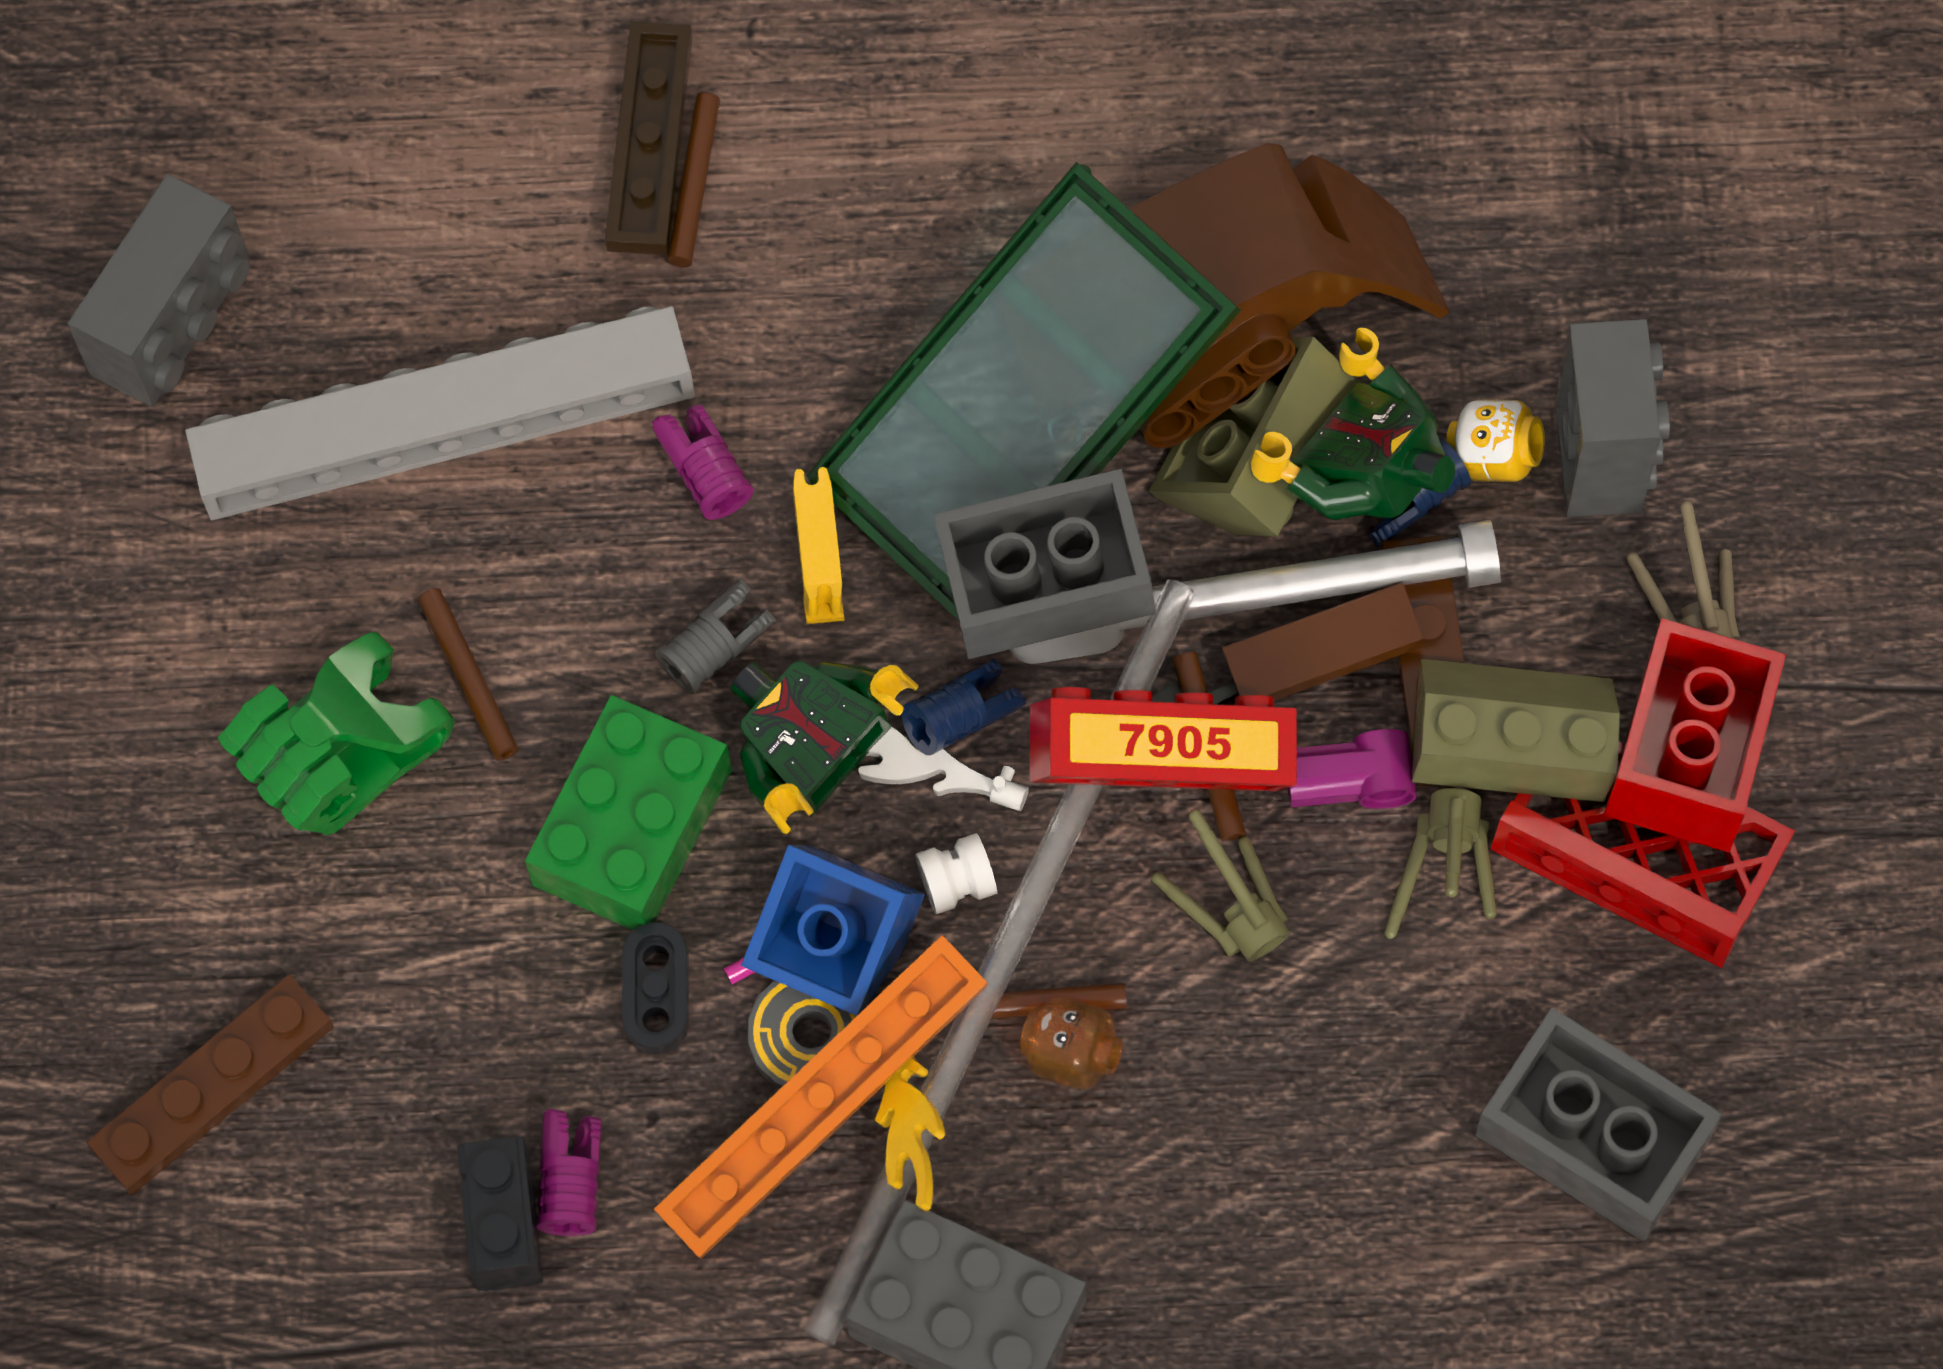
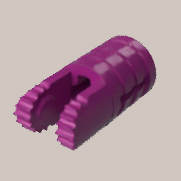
[651,404,754,520]
[537,1109,602,1236]

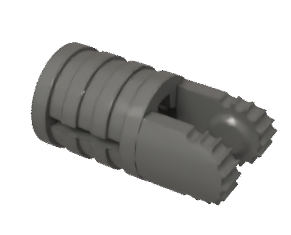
[655,578,776,695]

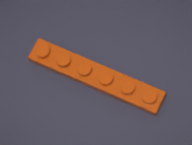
[654,935,989,1259]

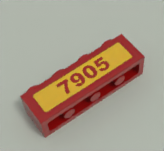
[1030,687,1297,792]

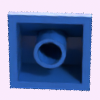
[741,845,925,1016]

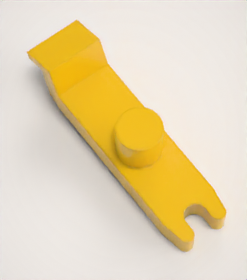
[793,467,844,624]

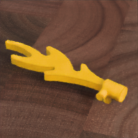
[875,1057,945,1212]

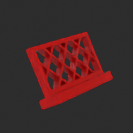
[1490,741,1795,968]

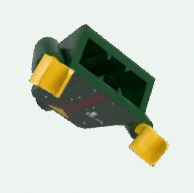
[1251,328,1455,520]
[730,660,918,834]

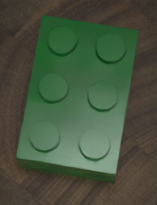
[525,695,732,930]

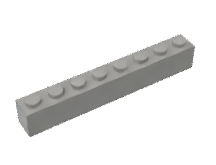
[185,306,695,521]

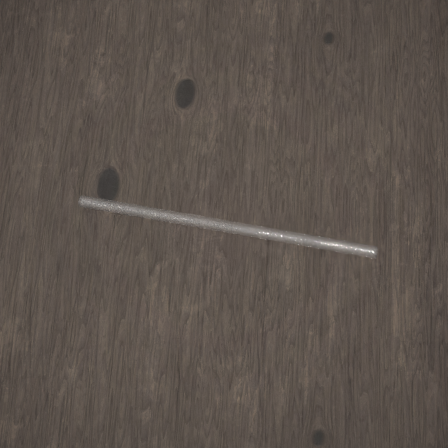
[804,579,1196,1346]

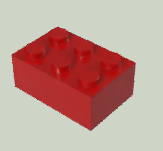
[1604,618,1786,852]

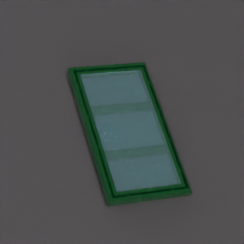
[806,161,1242,621]

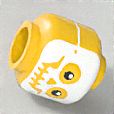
[1447,399,1545,482]

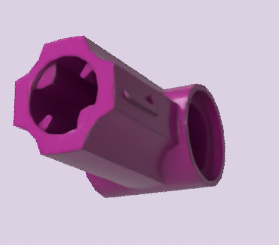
[1288,729,1417,809]

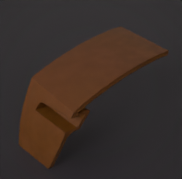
[996,143,1450,448]

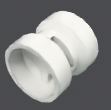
[915,833,997,914]

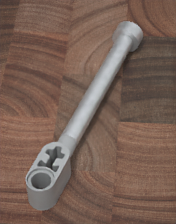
[1009,520,1501,664]

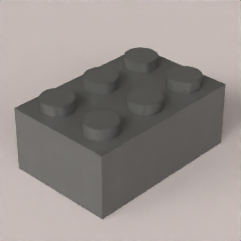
[67,174,250,408]
[1554,319,1670,517]
[933,469,1156,659]
[1476,1008,1723,1242]
[846,1200,1087,1369]

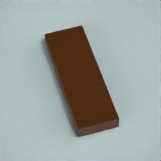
[1222,582,1426,701]

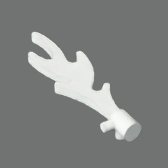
[858,727,1029,811]

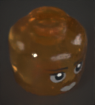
[1020,996,1123,1091]

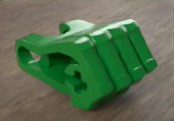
[218,632,456,836]

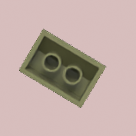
[1148,337,1360,537]
[1412,659,1620,802]

